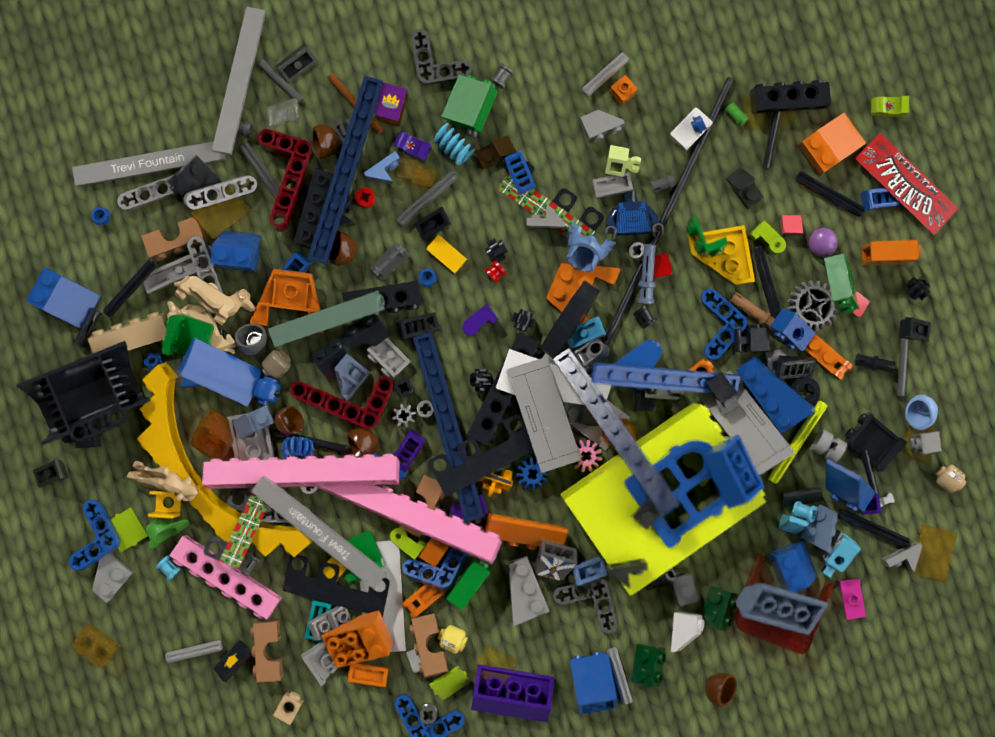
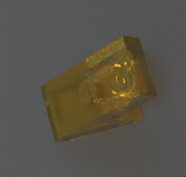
[396,158,438,188]

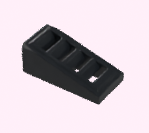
[397,312,440,341]
[775,355,817,379]

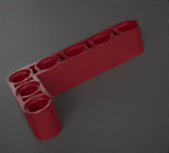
[258,129,313,232]
[290,376,394,429]

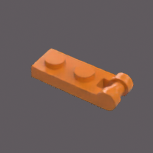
[804,334,853,381]
[401,578,449,619]

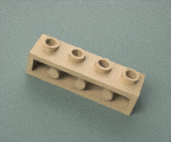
[88,312,167,353]

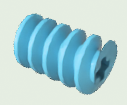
[434,123,475,165]

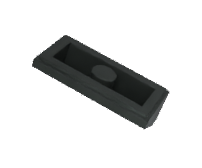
[275,44,318,84]
[780,487,822,507]

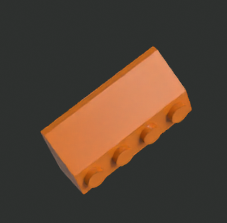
[484,513,568,550]

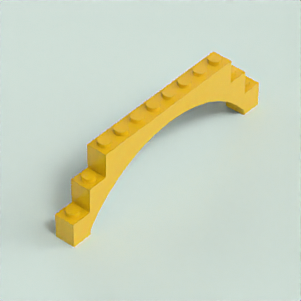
[137,362,313,557]

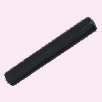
[795,171,865,217]
[752,245,781,319]
[103,258,158,317]
[837,509,910,548]

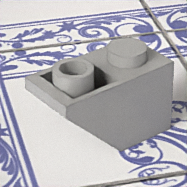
[579,110,625,142]
[909,432,941,454]

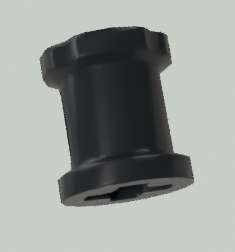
[633,304,657,329]
[395,379,414,397]

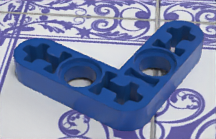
[700,289,747,360]
[69,500,120,570]
[402,547,469,591]
[395,694,465,737]

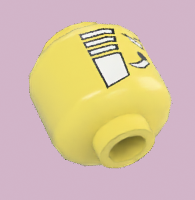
[438,625,468,654]

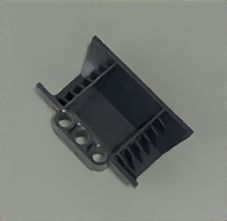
[16,341,151,446]

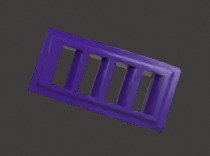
[394,429,427,472]

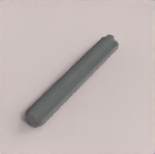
[240,143,290,207]
[397,170,458,227]

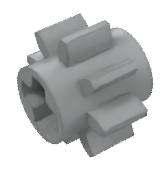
[392,404,416,427]

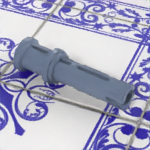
[637,244,656,304]

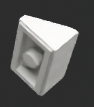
[670,107,713,150]

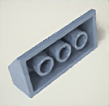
[736,583,828,635]

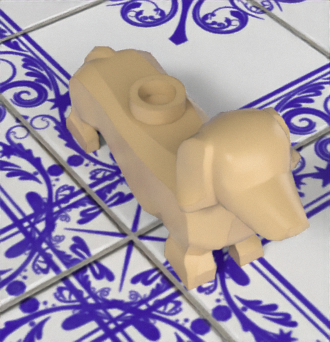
[174,276,256,325]
[167,301,237,354]
[127,461,198,501]

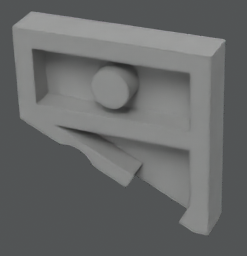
[92,553,133,603]

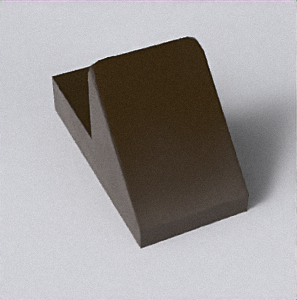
[475,136,517,170]

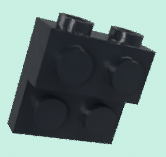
[168,155,222,211]

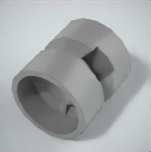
[810,429,847,463]

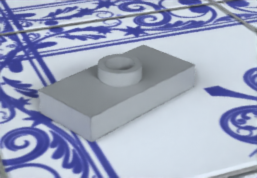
[592,172,633,199]

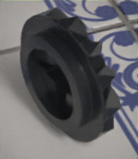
[790,377,821,405]

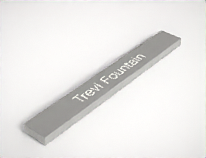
[72,141,226,187]
[251,475,387,589]

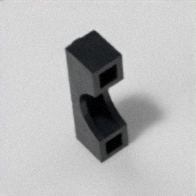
[312,313,391,380]

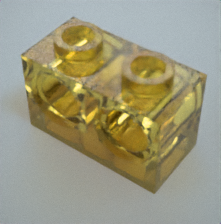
[72,623,121,668]

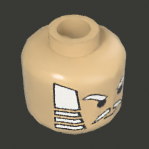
[936,465,966,493]

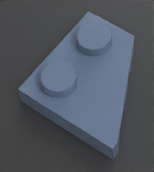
[334,354,370,401]
[801,505,838,554]

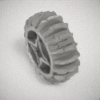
[787,280,839,332]

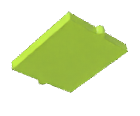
[104,507,148,552]
[429,666,471,700]

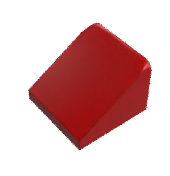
[653,253,672,278]

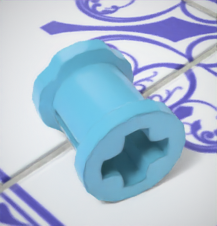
[792,501,817,523]
[155,555,181,581]

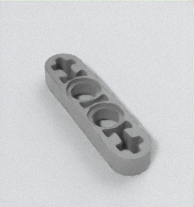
[117,175,175,211]
[184,175,257,209]
[187,236,224,294]

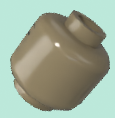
[262,350,291,378]

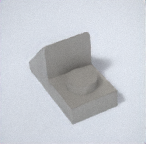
[527,204,565,229]
[881,542,922,572]

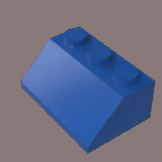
[703,434,765,509]

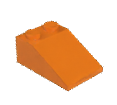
[798,113,866,176]

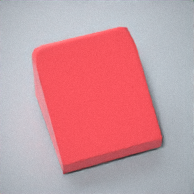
[782,215,803,235]
[852,291,870,318]

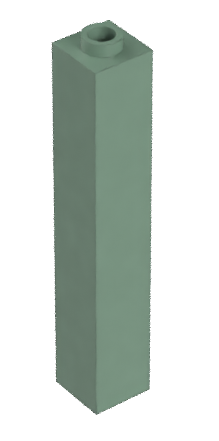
[268,291,385,347]

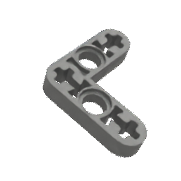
[412,29,472,85]
[553,578,617,633]

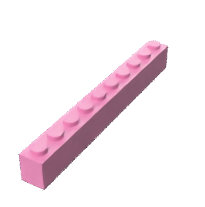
[202,454,399,489]
[316,485,502,564]

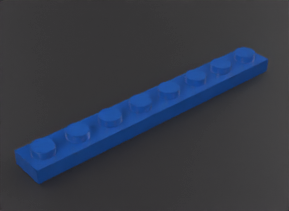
[591,363,741,393]

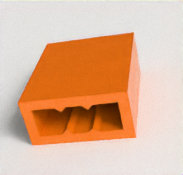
[861,240,921,265]

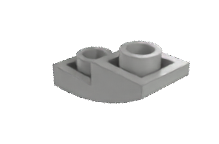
[308,606,351,640]

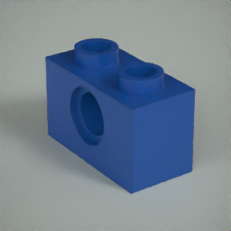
[770,308,815,352]

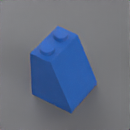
[210,231,262,273]
[614,340,663,391]
[767,539,818,593]
[570,652,617,715]

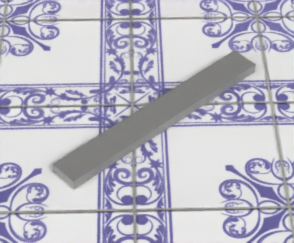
[212,7,266,156]

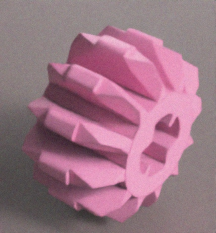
[574,440,602,472]

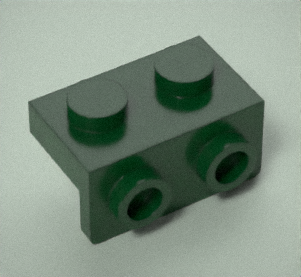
[702,586,738,631]
[631,644,666,687]

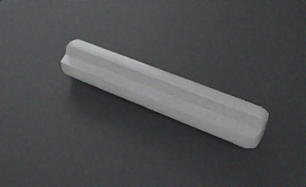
[582,53,628,96]
[165,640,223,663]
[607,647,633,704]

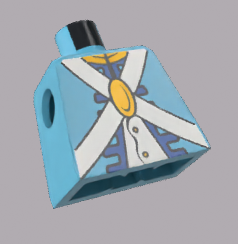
[821,531,861,577]

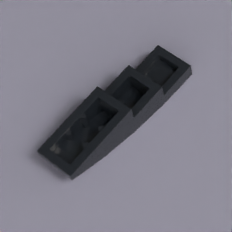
[541,281,601,357]

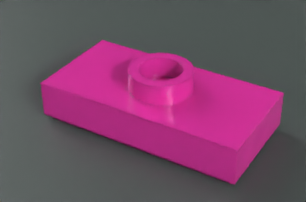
[839,578,866,620]

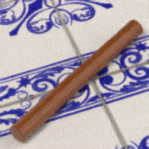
[328,73,383,134]

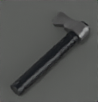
[860,449,895,508]

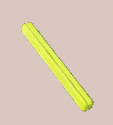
[768,401,827,484]

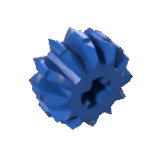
[281,436,314,460]
[516,458,549,491]

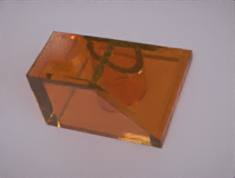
[190,408,234,461]

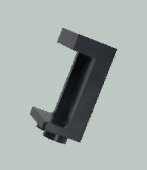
[844,412,908,472]

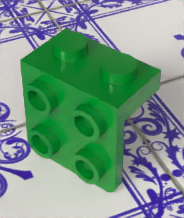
[686,216,729,258]
[161,313,214,355]
[345,531,386,584]

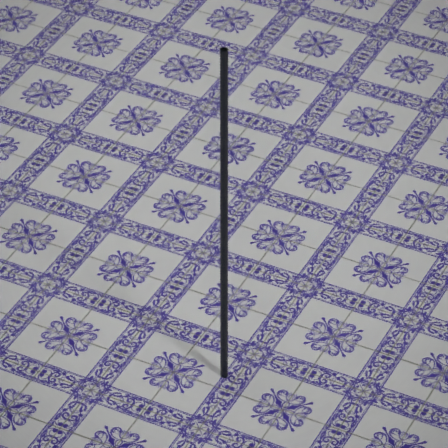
[570,77,734,426]

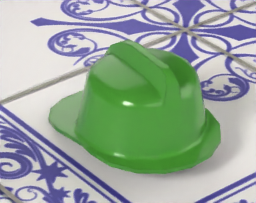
[146,518,189,548]

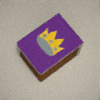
[375,83,409,126]

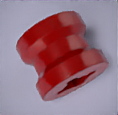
[355,187,376,209]
[484,260,507,284]

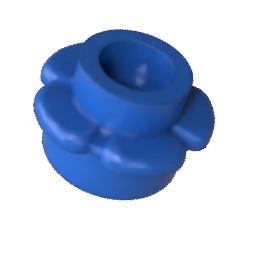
[691,115,707,134]
[91,207,110,225]
[418,268,437,287]
[144,352,163,371]

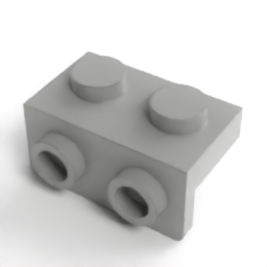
[367,338,411,378]

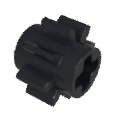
[484,238,508,263]
[906,276,930,300]
[511,309,535,332]
[469,368,493,391]

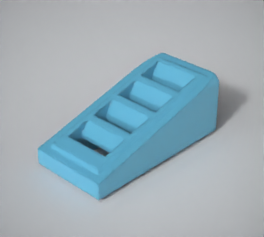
[778,514,808,534]

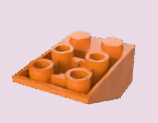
[321,611,394,668]

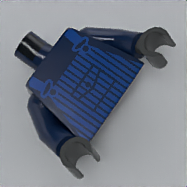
[604,191,664,239]

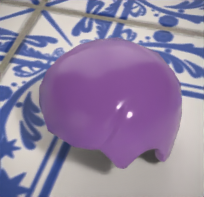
[808,227,838,257]

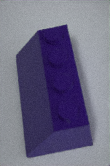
[471,664,554,723]

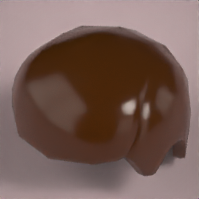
[275,406,304,436]

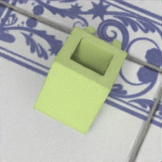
[605,145,641,177]

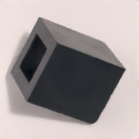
[634,391,656,411]

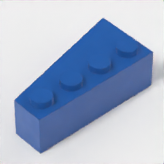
[736,356,815,433]

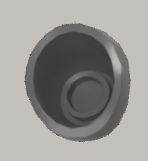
[235,323,268,356]

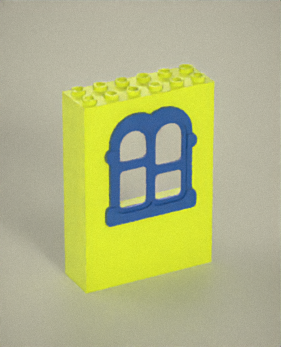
[560,402,766,596]

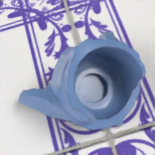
[566,221,616,272]

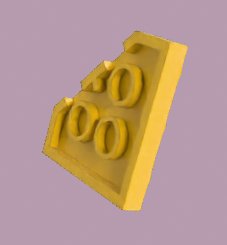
[687,225,755,285]

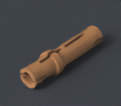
[730,292,775,333]

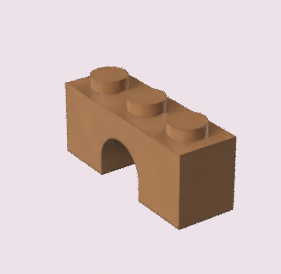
[141,216,207,261]
[399,474,445,537]
[410,613,449,678]
[251,620,283,682]

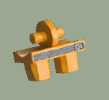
[478,469,513,497]

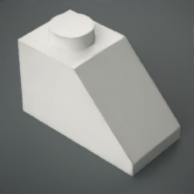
[671,611,704,652]

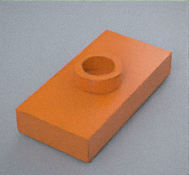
[347,663,389,688]

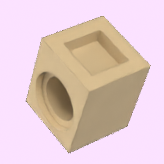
[273,691,304,725]

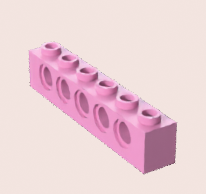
[170,535,283,619]

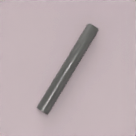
[258,59,303,104]
[897,339,909,396]

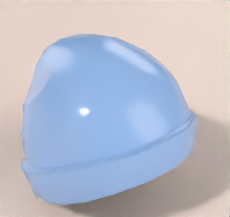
[905,395,938,430]

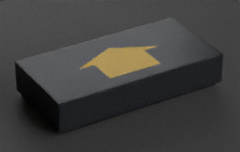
[213,640,252,683]

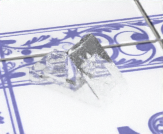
[267,99,299,127]

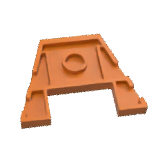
[546,263,621,324]
[250,269,325,333]

